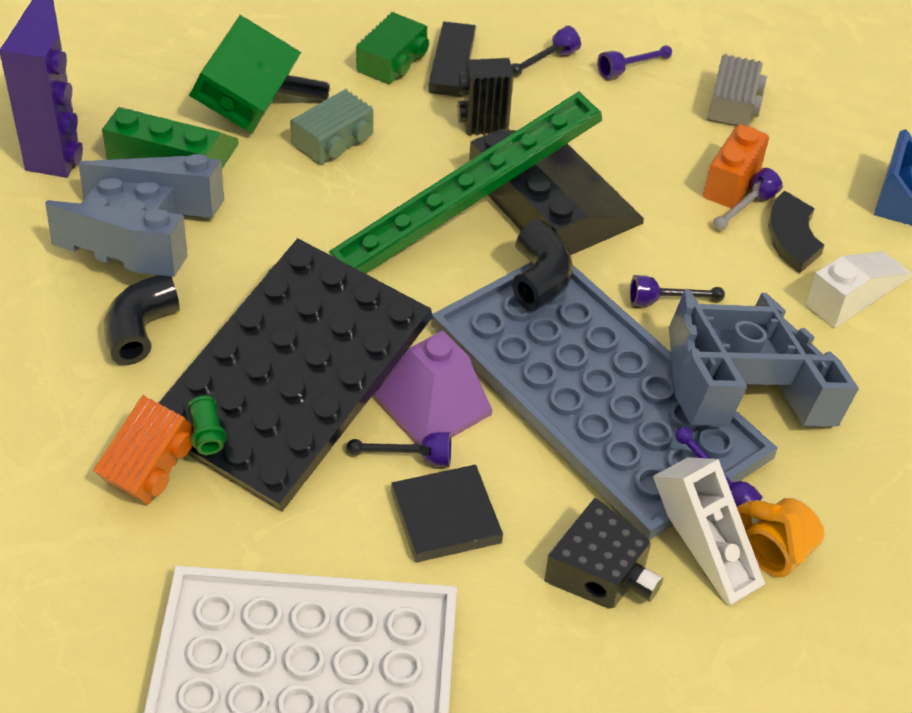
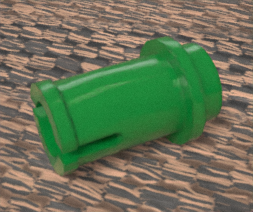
[188,396,227,455]

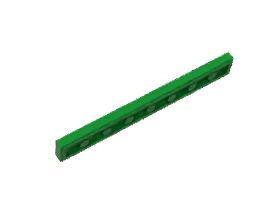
[329,91,603,274]

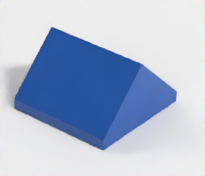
[874,129,912,226]

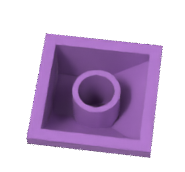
[374,330,492,444]

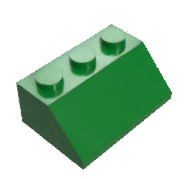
[102,107,239,169]

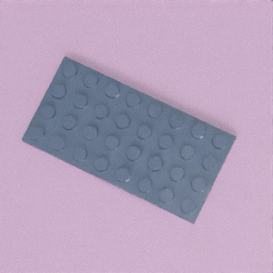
[431,262,778,541]

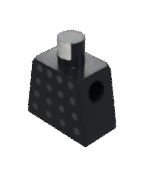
[544,498,663,609]

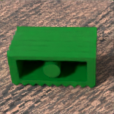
[356,11,429,85]

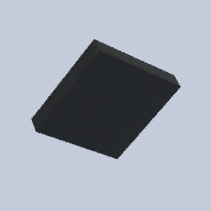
[391,464,503,563]

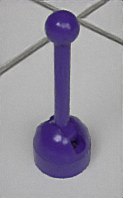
[597,45,673,80]
[675,427,763,507]

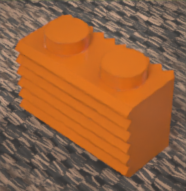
[702,124,769,209]
[92,395,194,505]

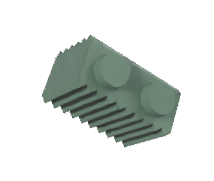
[290,88,373,165]

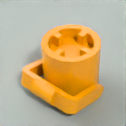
[737,498,825,577]

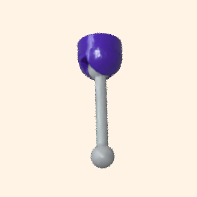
[713,168,783,231]

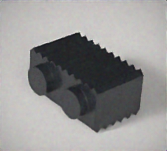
[457,58,514,136]

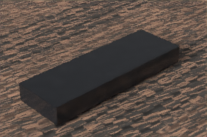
[428,21,476,97]

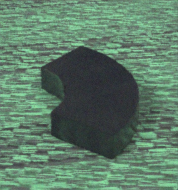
[768,190,825,273]

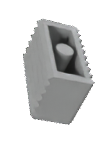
[707,54,767,126]

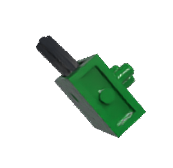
[189,15,330,134]

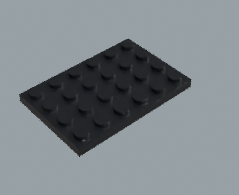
[159,238,433,512]

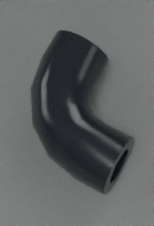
[512,219,573,312]
[103,275,180,365]

